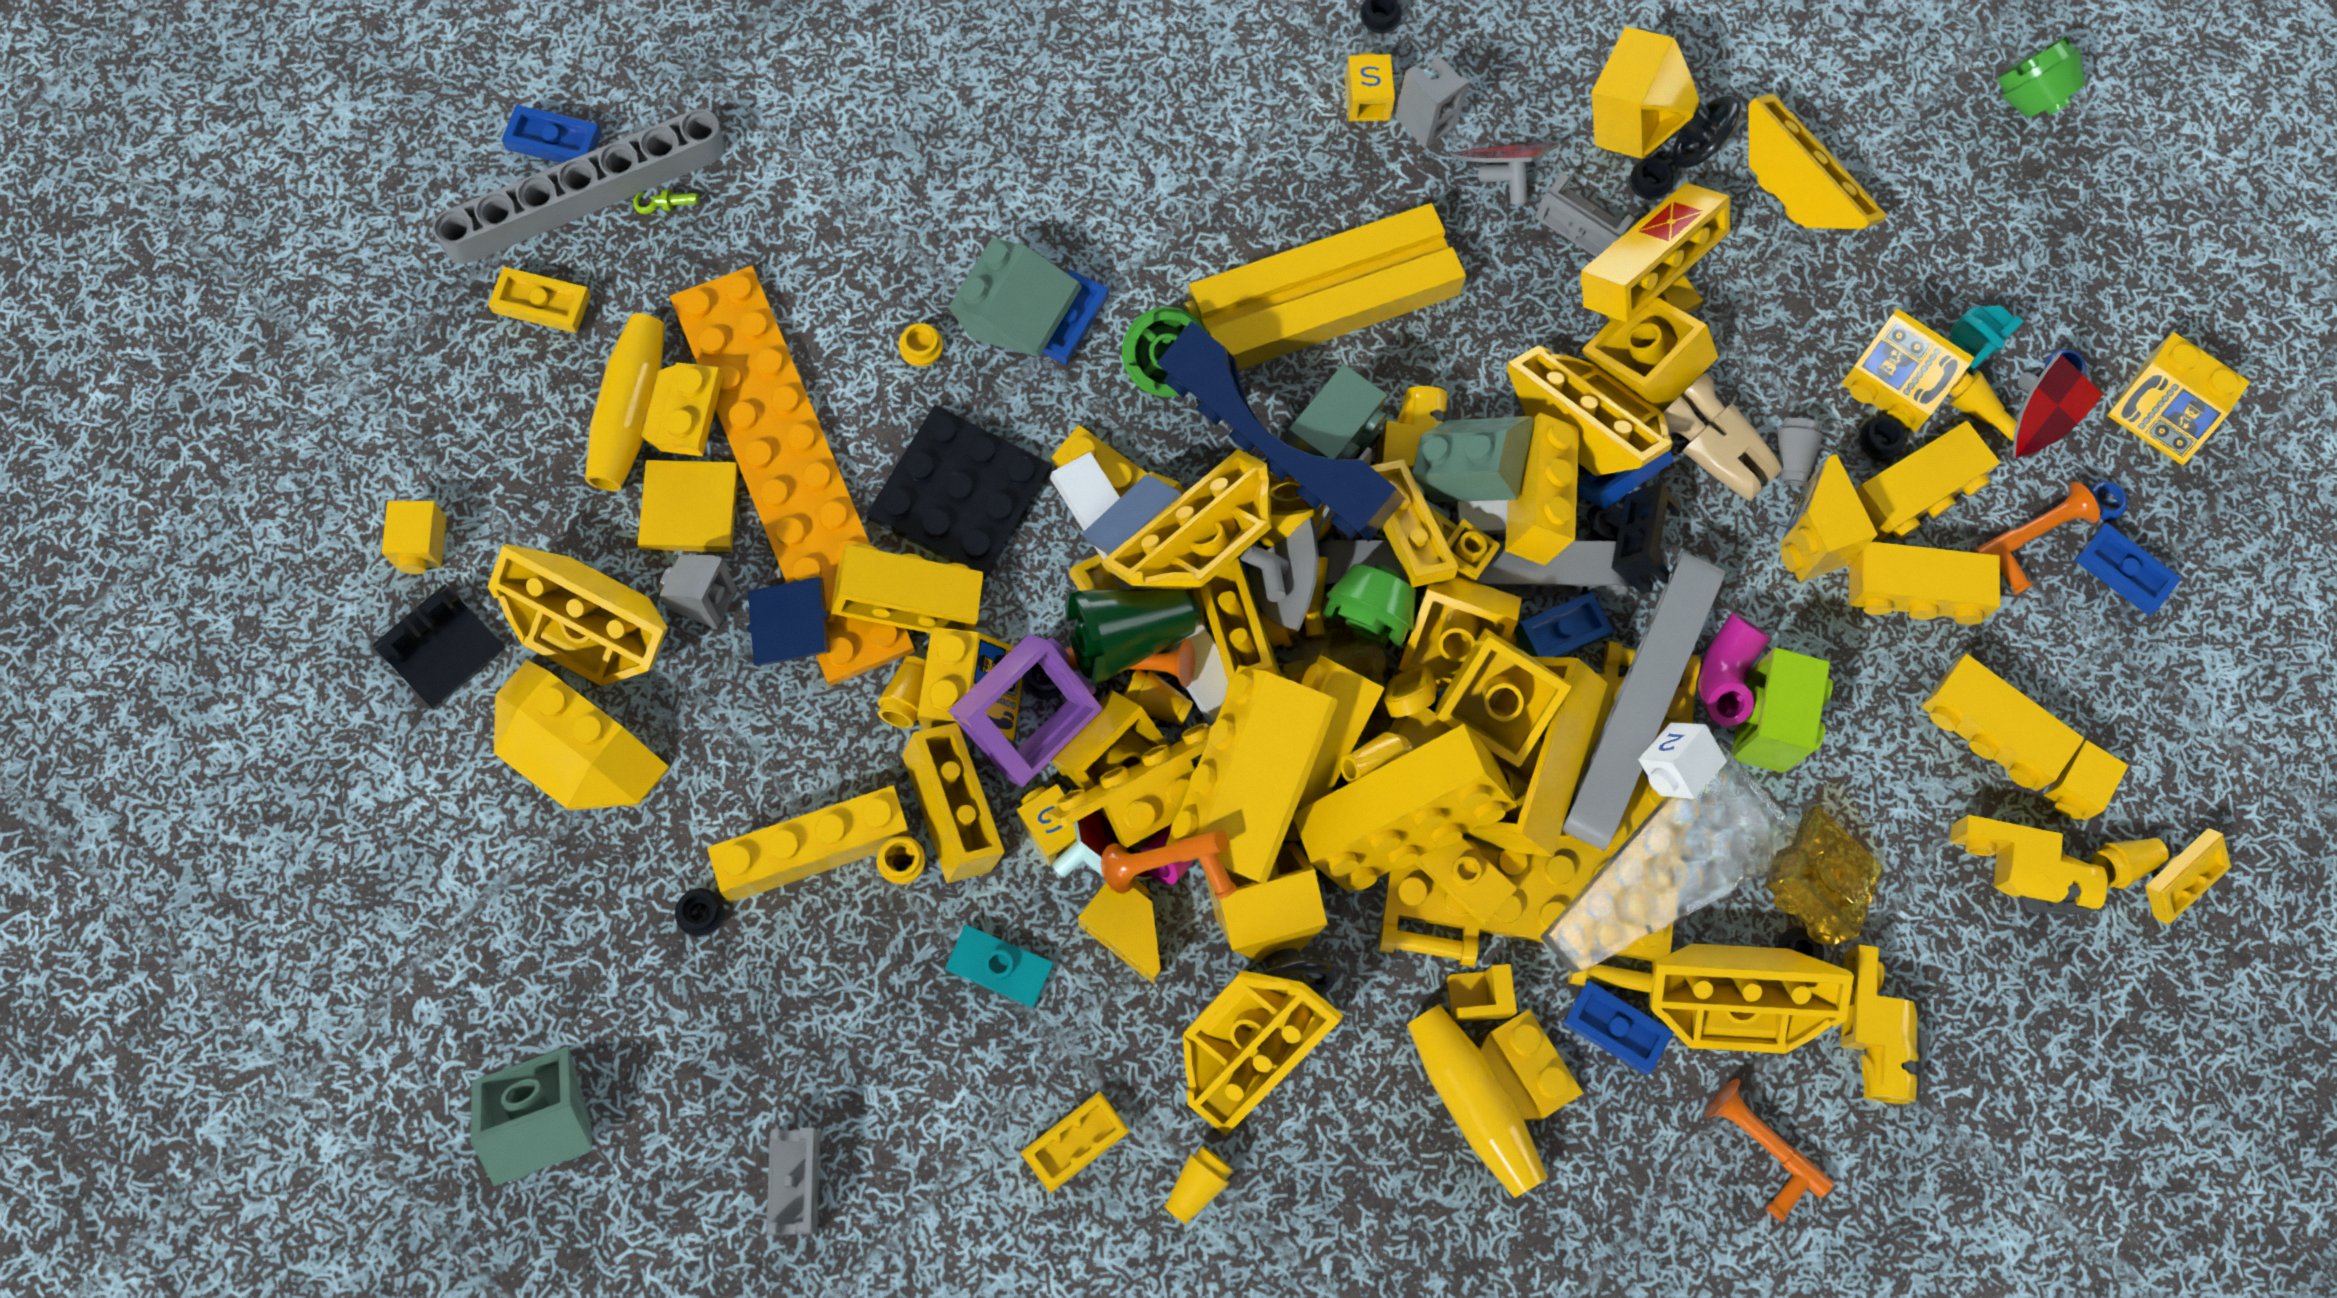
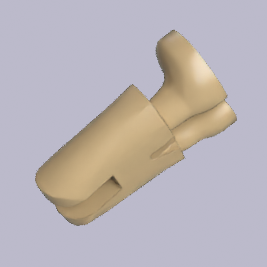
[1663,373,1782,501]

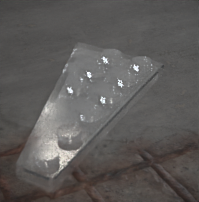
[1540,743,1814,973]

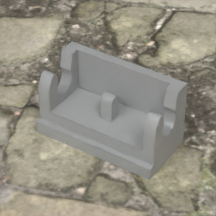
[1395,57,1470,149]
[1535,173,1636,257]
[766,1127,821,1235]

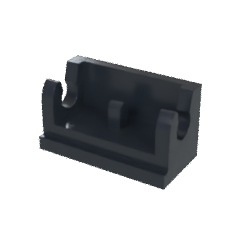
[1611,482,1681,594]

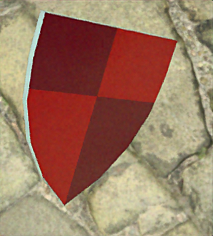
[1052,789,1152,881]

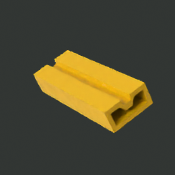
[1183,203,1466,371]

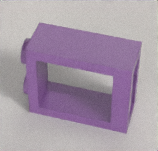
[948,634,1103,788]

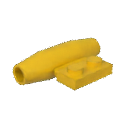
[585,313,724,491]
[1407,1004,1583,1198]

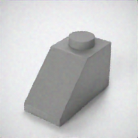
[659,555,737,629]

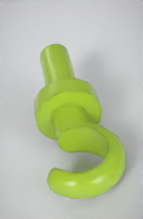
[633,189,699,215]

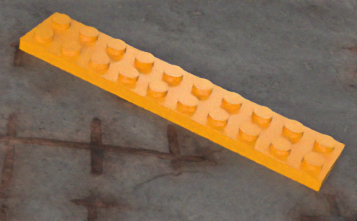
[670,266,915,687]

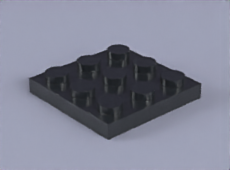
[866,405,1052,580]

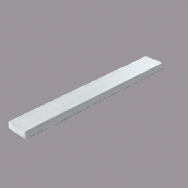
[1050,452,1228,726]

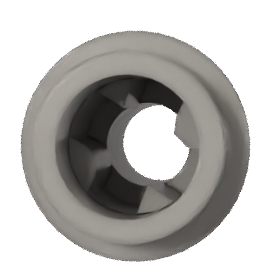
[1777,418,1823,487]

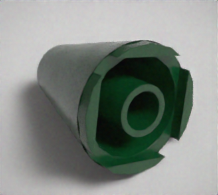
[1065,589,1201,685]

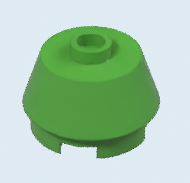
[1996,36,2086,118]
[1122,307,1206,397]
[1324,564,1416,647]

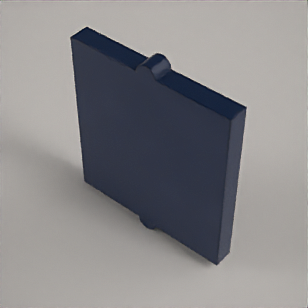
[747,577,831,666]

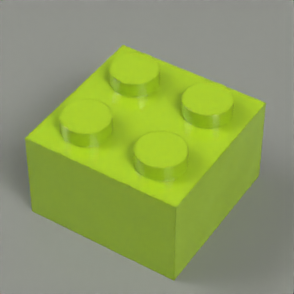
[1730,647,1833,773]

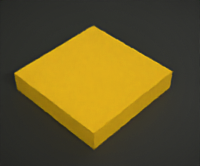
[638,460,739,552]

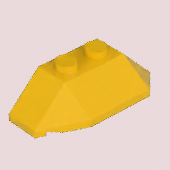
[1748,93,1888,229]
[1507,345,1673,476]
[1101,449,1271,589]
[488,544,668,686]
[494,659,670,811]
[1649,943,1854,1054]
[1183,970,1343,1136]

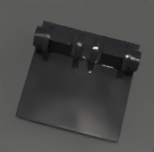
[372,584,506,709]

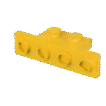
[1047,723,1211,848]

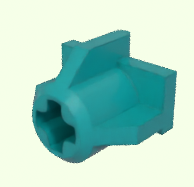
[1950,306,2024,373]

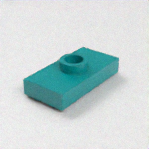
[945,924,1054,1009]

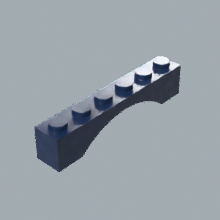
[1157,321,1405,542]

